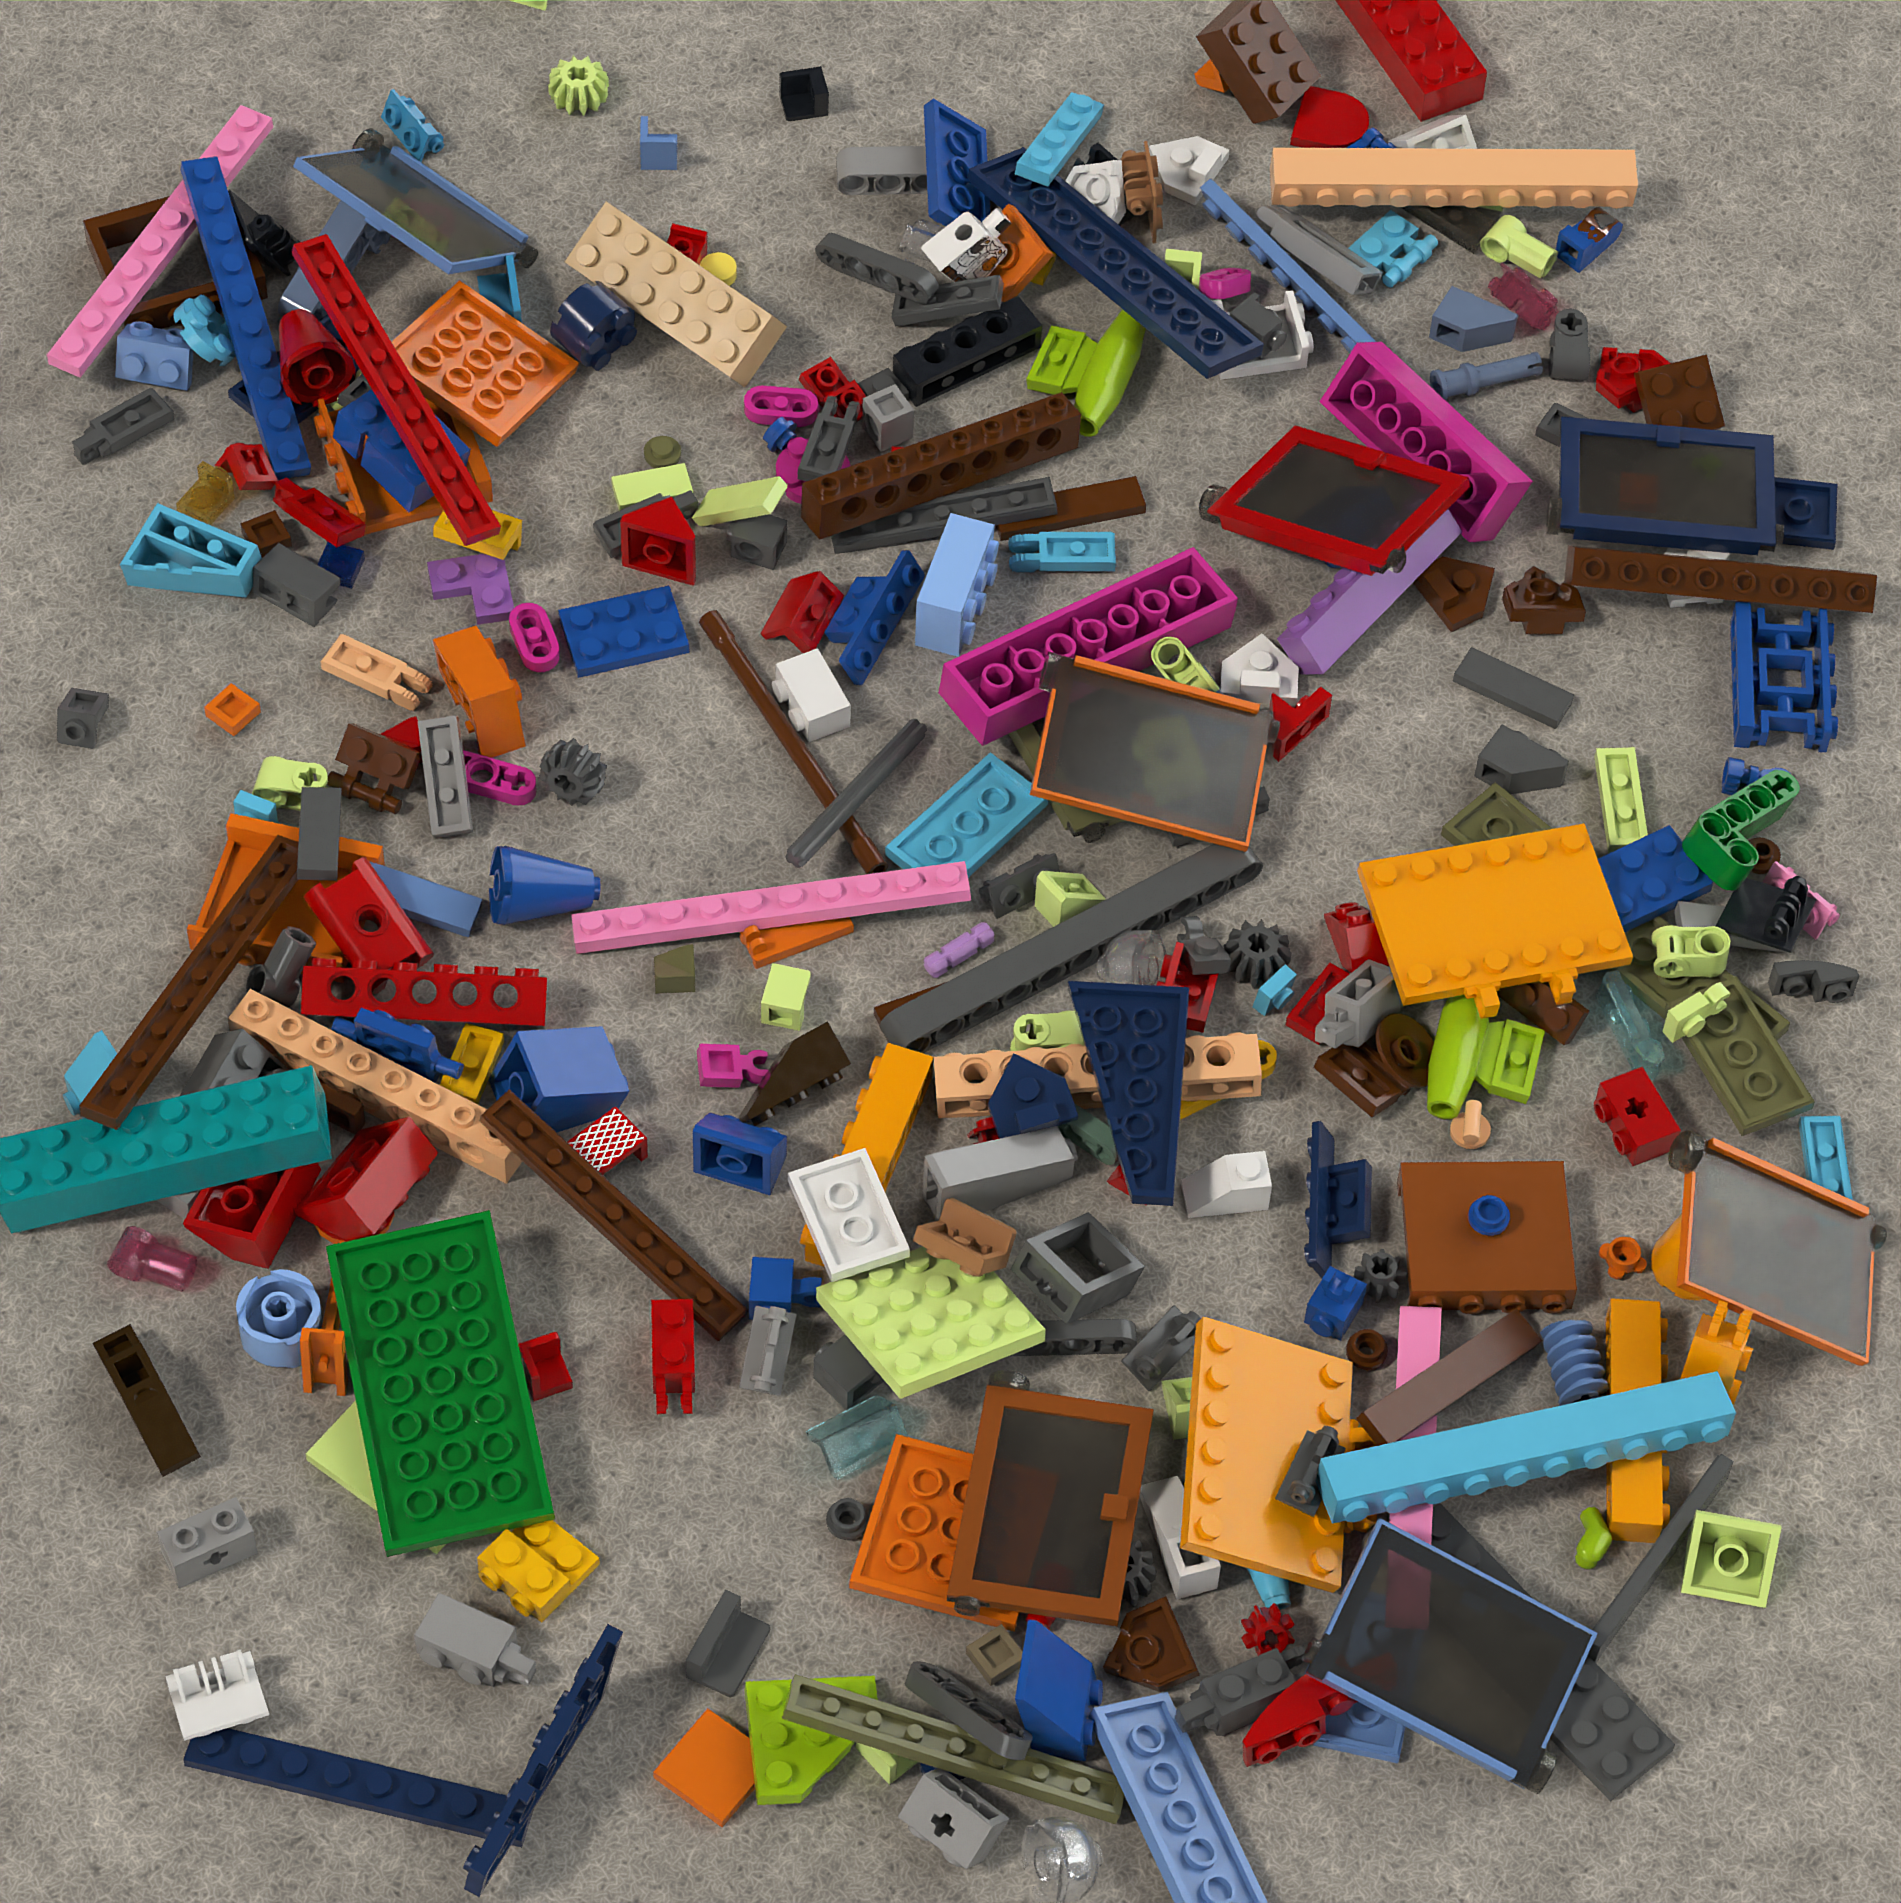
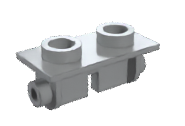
[739,1306,797,1396]

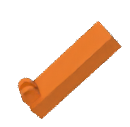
[740,917,854,969]

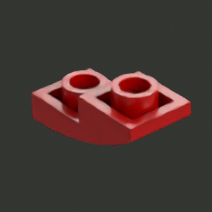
[798,356,867,422]

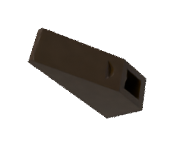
[738,1021,851,1126]

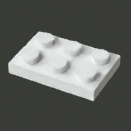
[788,1148,910,1282]

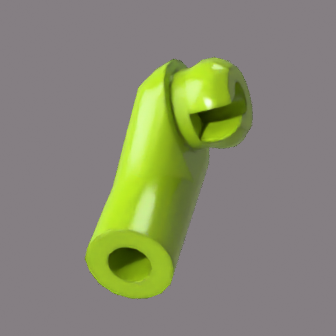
[1575,1507,1612,1569]

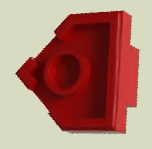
[1596,347,1671,413]

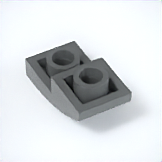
[1768,960,1859,1003]

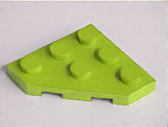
[744,1675,878,1805]

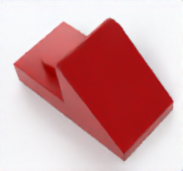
[1269,687,1332,762]

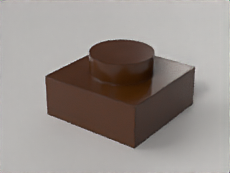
[240,510,292,558]

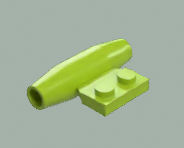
[1026,310,1146,437]
[1427,995,1545,1119]

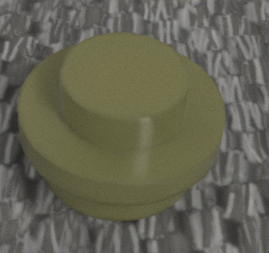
[644,436,681,469]

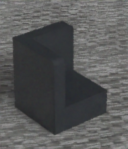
[779,66,829,122]

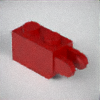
[651,1299,695,1415]

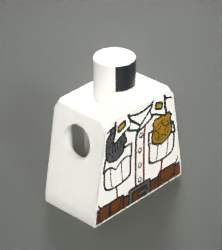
[921,208,1012,282]

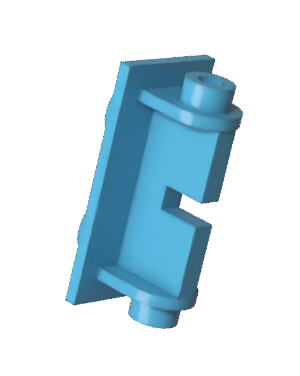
[381,89,444,162]

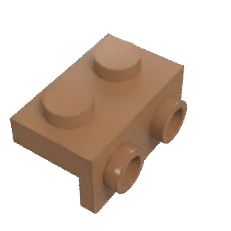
[913,1198,1017,1277]

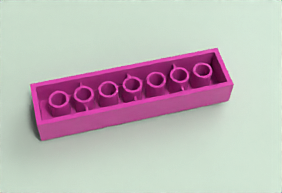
[938,547,1238,746]

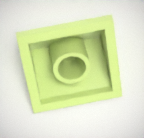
[1681,1510,1782,1608]

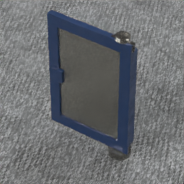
[1546,416,1784,556]

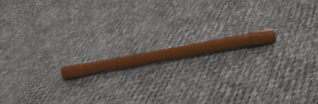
[699,610,888,874]

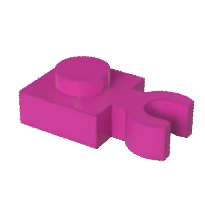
[697,1043,768,1088]

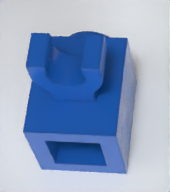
[749,1257,822,1320]
[1304,1266,1367,1341]

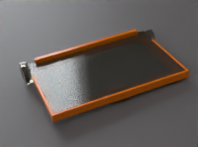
[1030,651,1280,852]
[1668,1130,1887,1366]

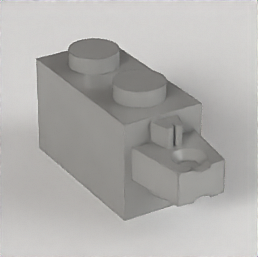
[1315,959,1401,1048]
[414,1593,536,1687]

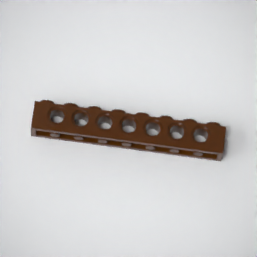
[801,392,1081,540]
[1564,545,1877,613]

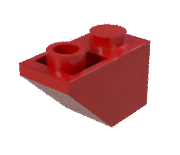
[1324,902,1389,973]

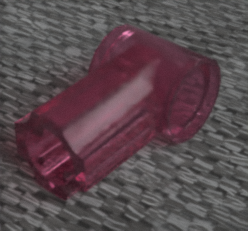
[107,1226,198,1292]

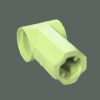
[1480,215,1558,278]

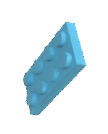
[885,752,1048,878]

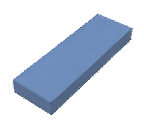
[370,862,483,937]

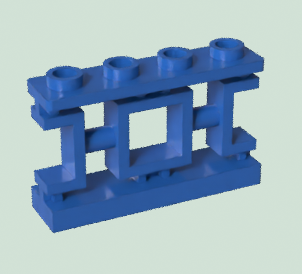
[1730,602,1838,752]

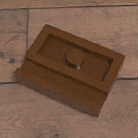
[1313,1042,1411,1118]

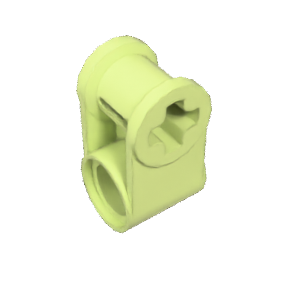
[1151,636,1220,692]
[252,756,328,811]
[1651,925,1731,978]
[1010,1010,1085,1051]

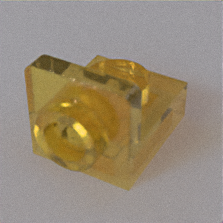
[176,461,235,525]

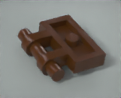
[327,723,422,815]

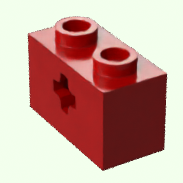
[1594,1066,1681,1166]

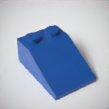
[1015,1620,1103,1761]

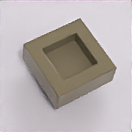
[966,1624,1023,1686]

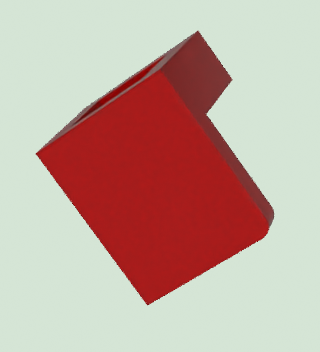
[518,1332,573,1402]

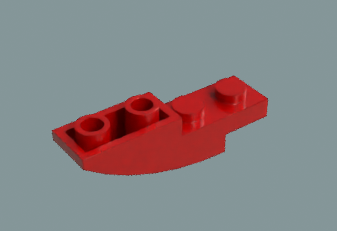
[1242,1652,1397,1767]

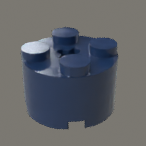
[550,281,637,371]

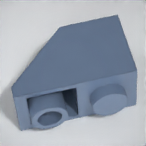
[1429,286,1518,352]

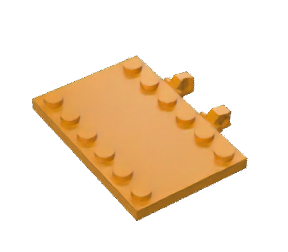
[1357,823,1633,1019]
[1180,1316,1377,1593]

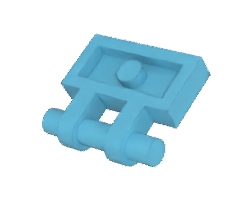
[1348,210,1438,288]

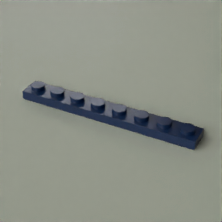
[183,1728,534,1848]

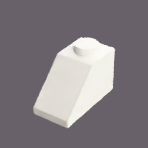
[1181,1151,1272,1218]

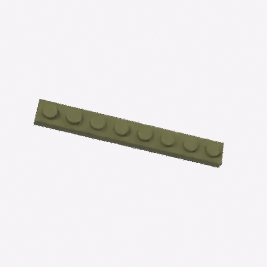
[782,1674,1124,1824]

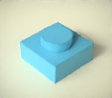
[233,790,278,823]
[1252,964,1297,1016]

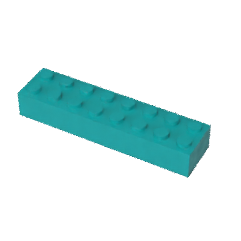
[0,1065,332,1234]

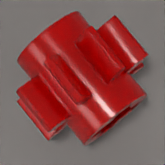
[1241,1603,1295,1656]

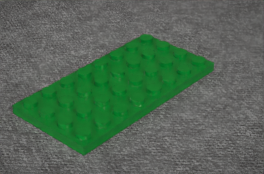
[326,1210,555,1557]

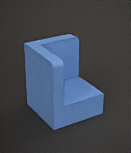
[640,116,677,170]

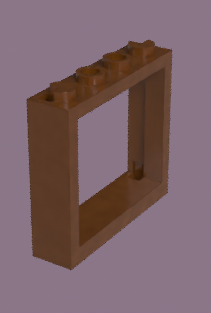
[83,196,268,329]

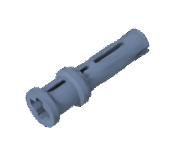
[1430,352,1543,400]

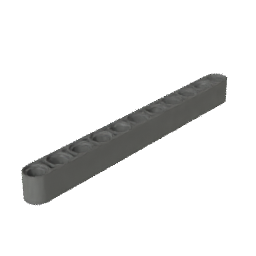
[879,844,1263,1053]

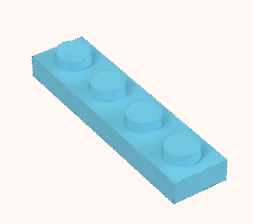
[1015,92,1104,187]

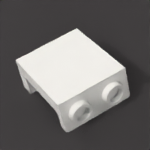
[1211,290,1314,380]

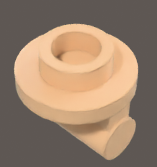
[1450,1100,1491,1149]

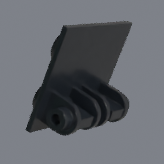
[228,190,300,276]
[1715,876,1816,953]

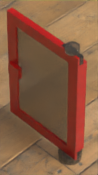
[1199,425,1470,576]

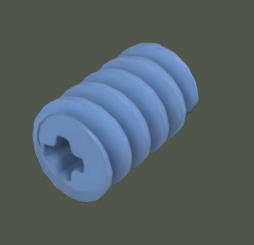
[1540,1320,1609,1406]

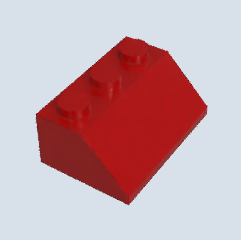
[294,1116,439,1241]
[183,1162,321,1269]

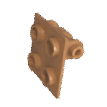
[1120,141,1163,243]

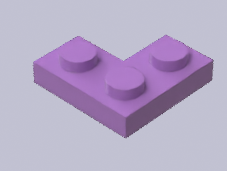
[427,554,514,625]

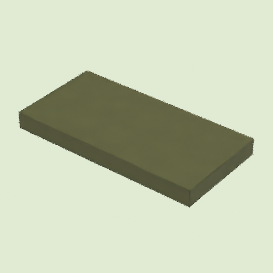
[1665,976,1815,1136]

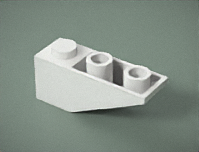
[1140,1476,1221,1599]

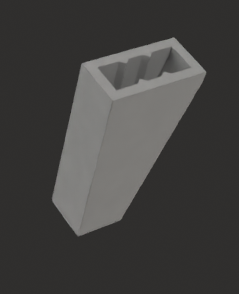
[922,1126,1077,1221]

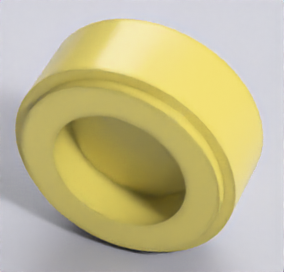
[700,252,737,286]

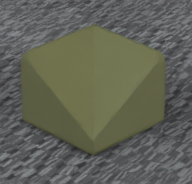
[654,944,695,994]

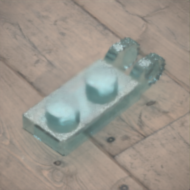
[1595,970,1666,1080]

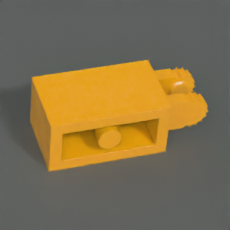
[1680,1300,1753,1405]

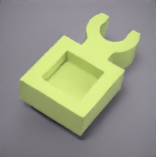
[1662,982,1730,1043]

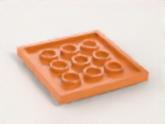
[392,280,580,447]
[849,1434,1059,1632]

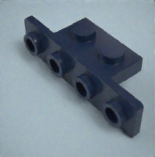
[1304,1121,1372,1279]

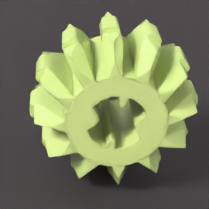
[548,55,609,116]

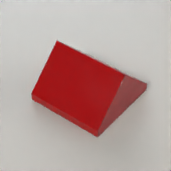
[620,497,696,586]

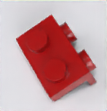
[1156,942,1219,1033]

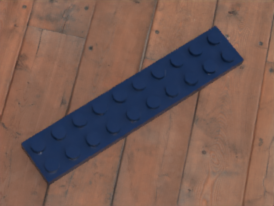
[967,147,1264,379]

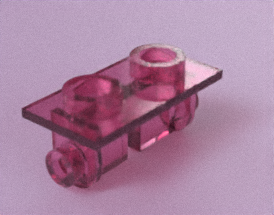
[1488,262,1559,331]

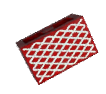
[567,1106,648,1175]

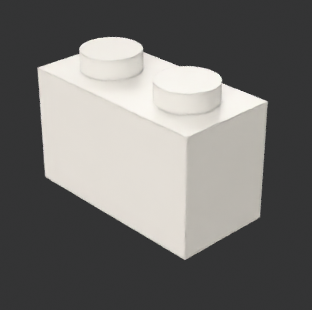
[772,648,851,743]

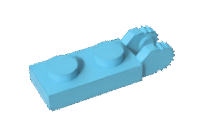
[1008,532,1116,572]

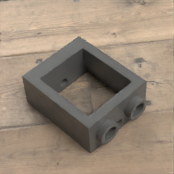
[1010,1212,1145,1324]

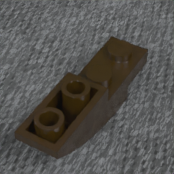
[93,1324,201,1477]

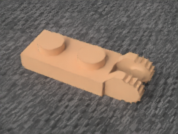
[321,634,433,711]

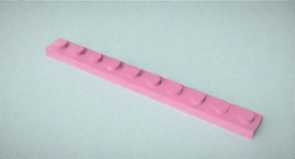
[47,105,273,378]
[571,861,971,954]

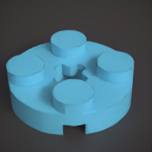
[174,294,236,366]

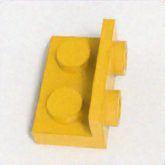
[433,510,522,560]

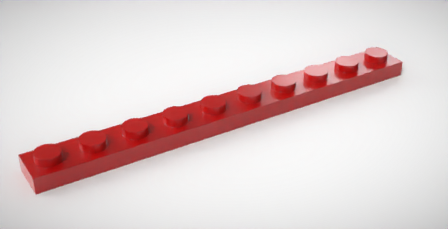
[292,234,501,546]

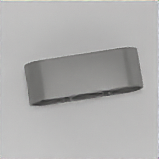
[836,146,928,195]

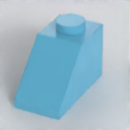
[63,1030,117,1119]

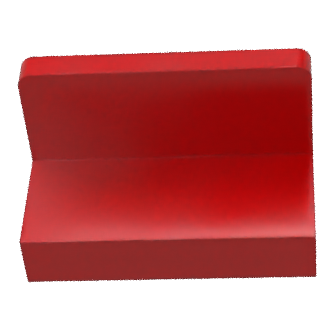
[760,571,844,653]

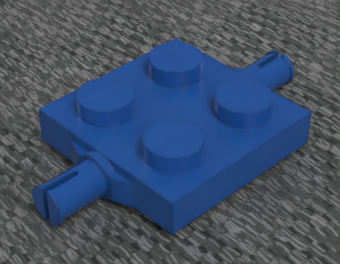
[331,1008,464,1083]

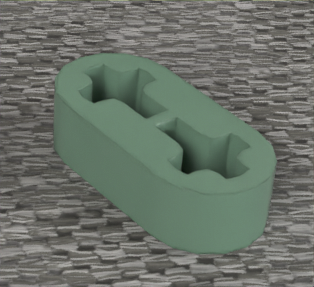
[1057,1104,1119,1165]

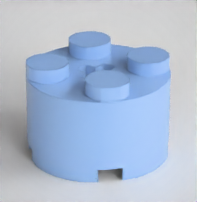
[236,1269,323,1368]

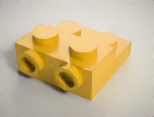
[477,1520,600,1623]

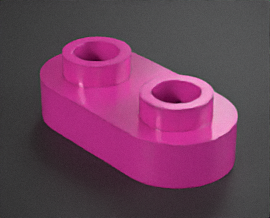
[744,385,818,427]
[509,603,560,672]

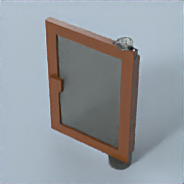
[947,1370,1154,1627]

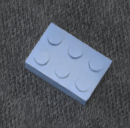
[915,513,999,657]

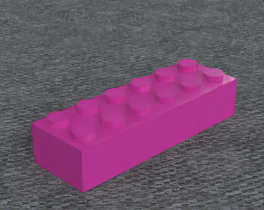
[1319,342,1533,542]

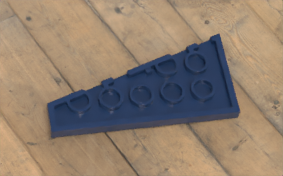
[1068,981,1189,1206]
[463,1624,623,1897]

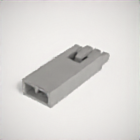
[1257,205,1384,295]

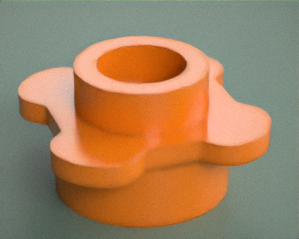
[1599,1237,1647,1279]

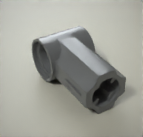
[246,926,316,1007]

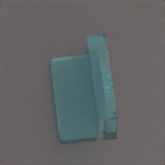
[806,1395,908,1479]

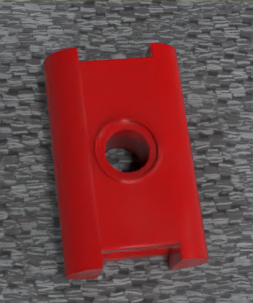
[304,857,434,995]

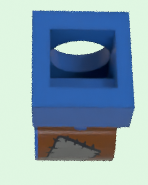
[1555,207,1623,273]

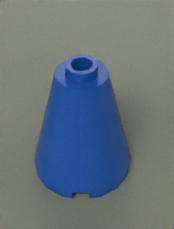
[489,846,601,925]

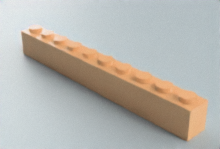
[1270,148,1638,209]

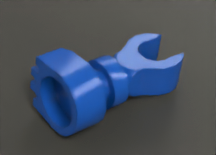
[1722,757,1791,795]

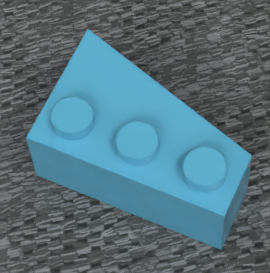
[120,503,262,598]

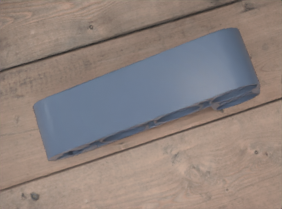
[278,198,391,320]

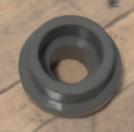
[826,1498,869,1540]

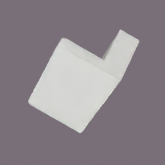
[1388,115,1477,149]

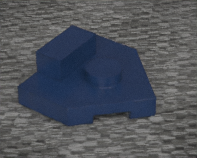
[987,1053,1079,1139]

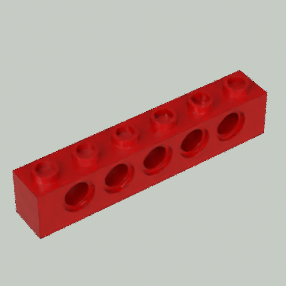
[301,958,547,1026]

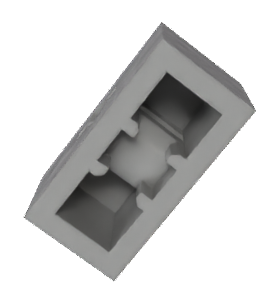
[157,1497,258,1588]
[898,1768,1009,1869]

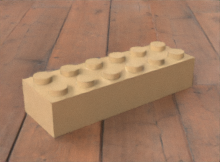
[565,201,787,387]

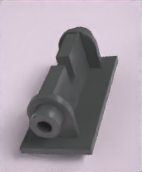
[979,853,1060,919]
[1121,1305,1201,1392]
[1275,1426,1346,1517]

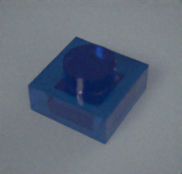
[317,542,365,589]

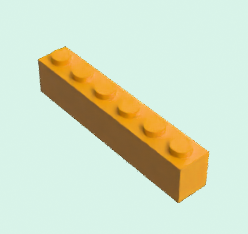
[800,1043,934,1267]
[1605,1298,1670,1543]

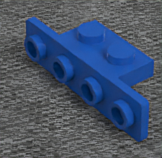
[824,550,925,685]

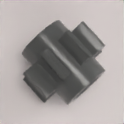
[1353,1249,1407,1303]

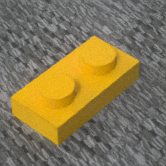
[439,1023,504,1104]

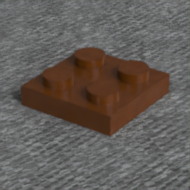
[1634,354,1725,445]

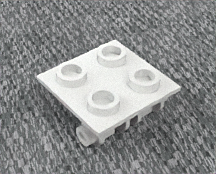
[165,1649,269,1741]

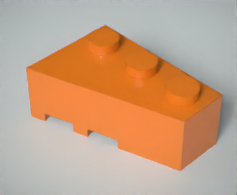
[433,625,526,758]

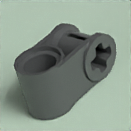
[1548,308,1590,380]

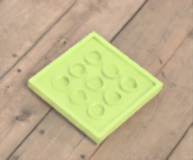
[816,1246,1046,1399]

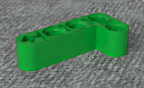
[1682,770,1800,891]

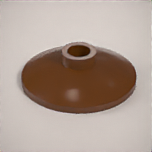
[1376,1013,1434,1088]

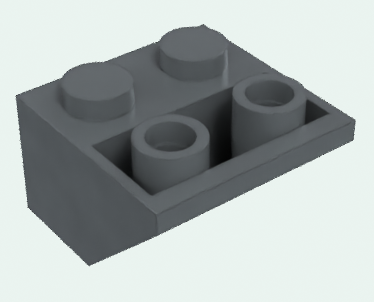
[180,1029,289,1096]

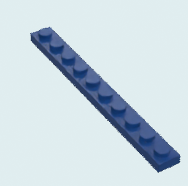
[180,156,311,480]

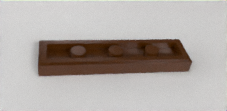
[996,476,1146,541]

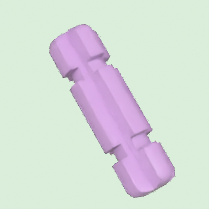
[924,922,995,978]

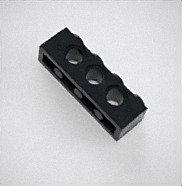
[893,296,1042,407]

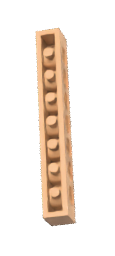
[228,989,522,1184]
[934,1032,1262,1118]

